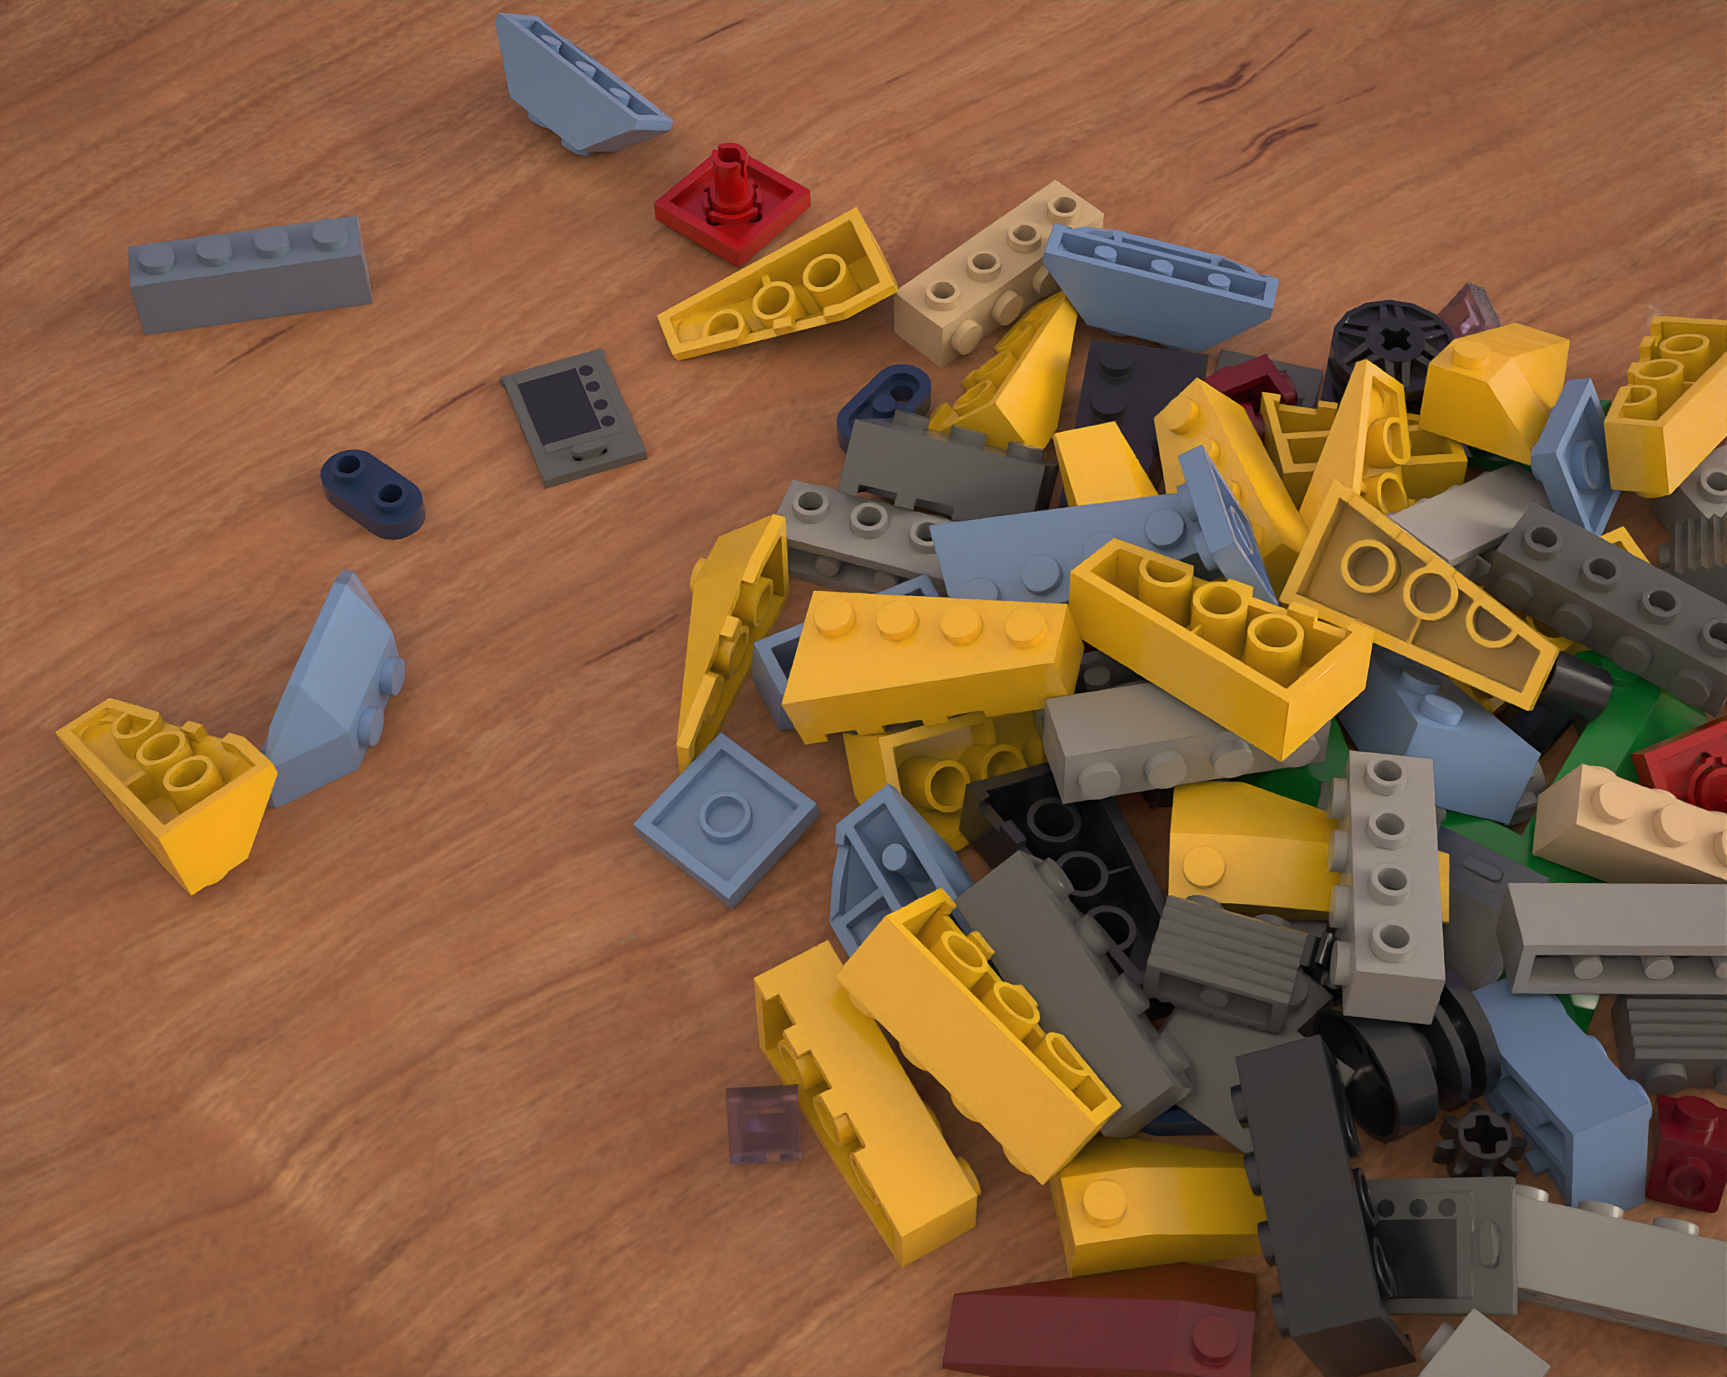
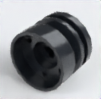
[1321,300,1455,415]
[1313,964,1502,1144]

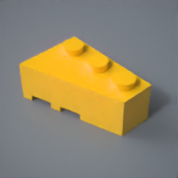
[1259,392,1468,512]

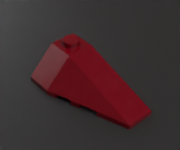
[942,1262,1256,1377]

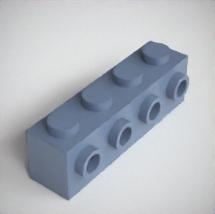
[128,215,372,335]

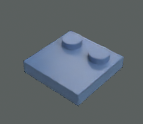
[1531,378,1621,536]
[1177,445,1279,606]
[633,733,820,910]

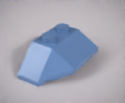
[495,13,674,156]
[1042,224,1279,353]
[260,569,405,809]
[829,784,1005,982]

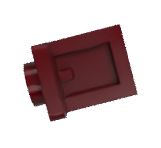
[1203,354,1298,414]
[1645,1094,1727,1213]

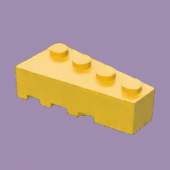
[1279,478,1561,711]
[781,591,1084,745]
[834,888,1122,1185]
[754,940,981,1268]

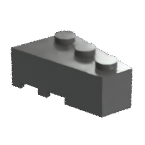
[837,410,1059,522]

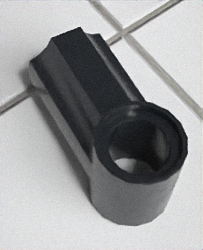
[1497,650,1612,761]

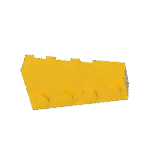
[1604,316,1727,498]
[1154,378,1309,609]
[1068,538,1375,762]

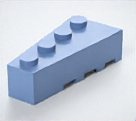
[929,493,1224,605]

